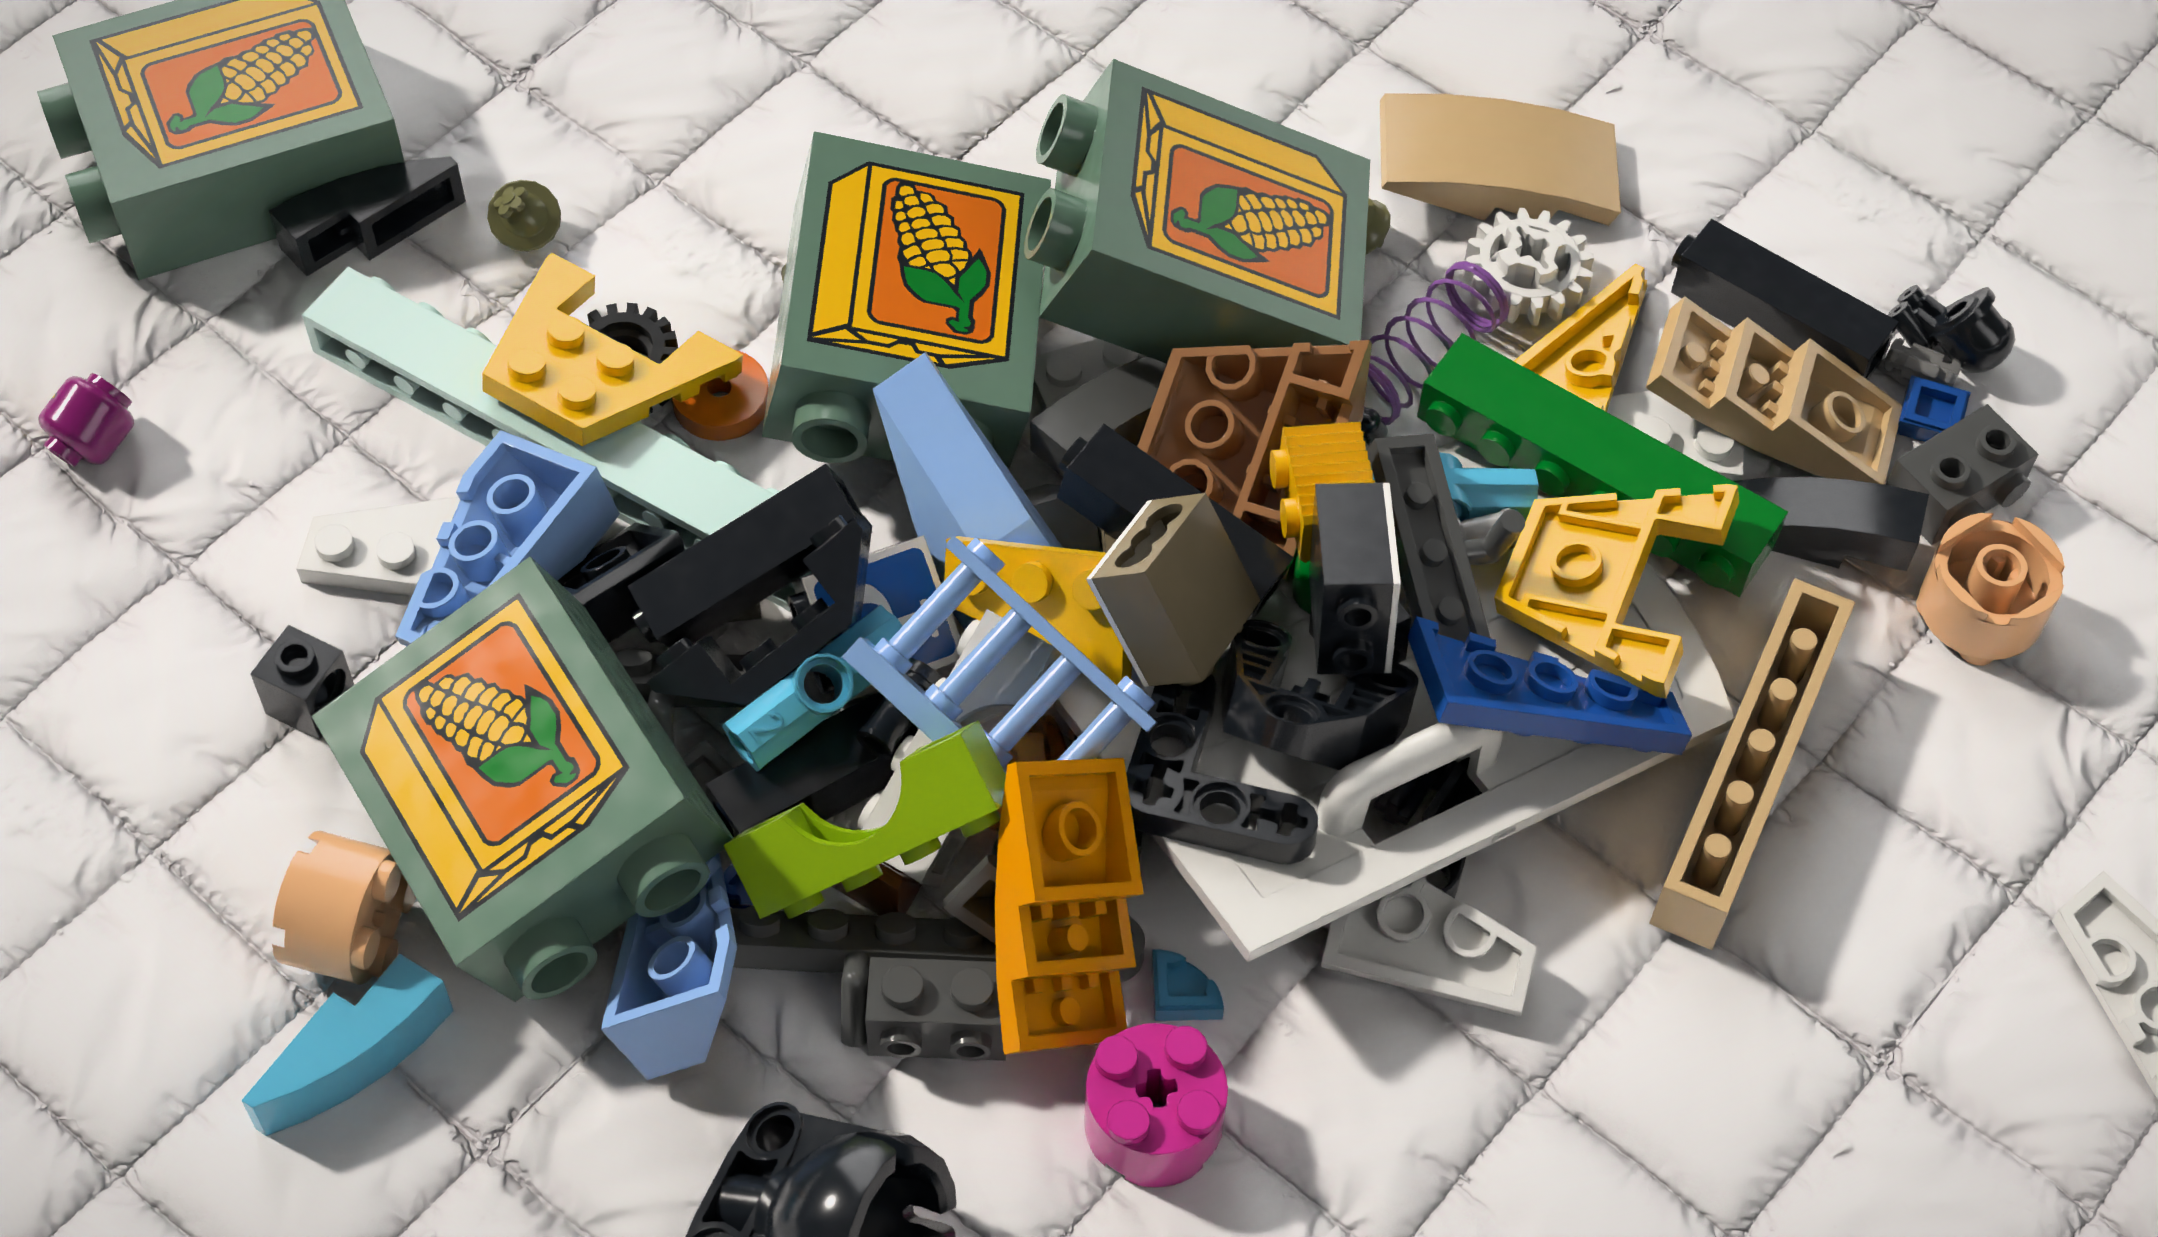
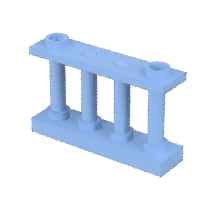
[842,535,1158,774]

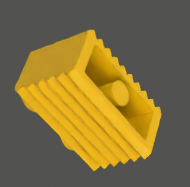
[1270,422,1375,563]

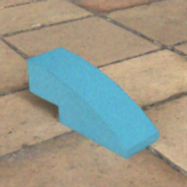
[241,954,454,1136]

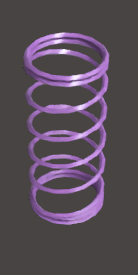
[1364,261,1509,425]

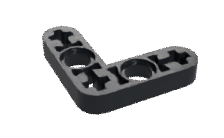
[1126,673,1318,864]

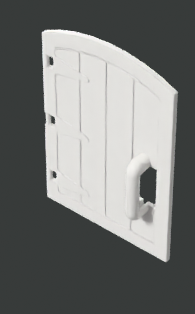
[1053,440,1735,962]

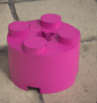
[1084,1023,1228,1188]

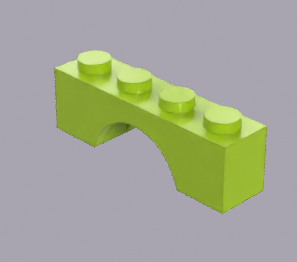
[723,720,1006,919]

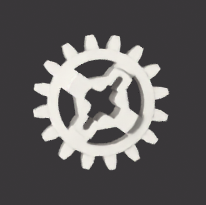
[1463,208,1594,326]

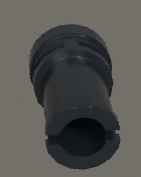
[856,658,942,759]

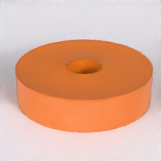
[672,350,769,441]

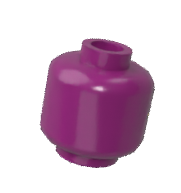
[38,373,134,468]

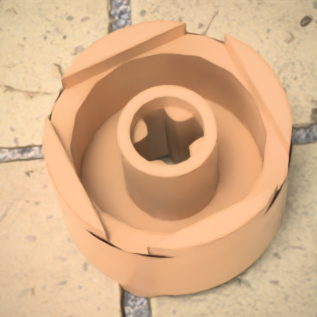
[1916,513,2065,666]
[272,831,416,985]

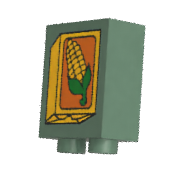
[37,0,405,280]
[1024,59,1371,363]
[762,131,1051,470]
[312,557,733,1002]

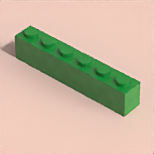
[1417,333,1788,598]

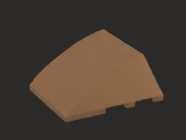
[1137,340,1372,582]

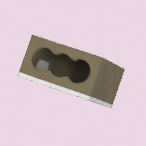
[1086,493,1261,687]

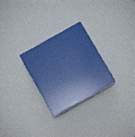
[1897,375,1971,442]

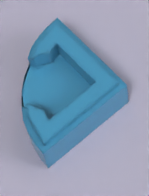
[1151,949,1224,1021]

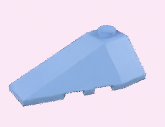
[873,352,1063,630]
[395,430,620,647]
[601,853,737,1080]

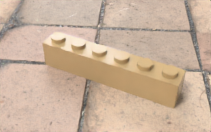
[1649,578,1855,950]

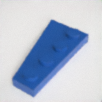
[1407,616,1692,755]

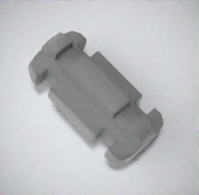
[1884,338,1961,387]

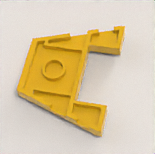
[482,253,743,446]
[1494,484,1739,699]

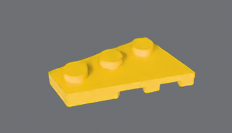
[944,536,1132,684]

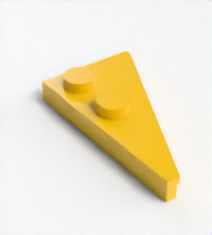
[1514,264,1647,412]

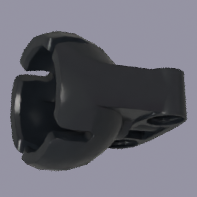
[685,1102,957,1237]

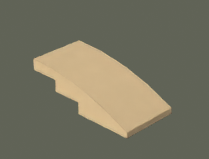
[1380,93,1621,226]
[1645,296,1903,485]

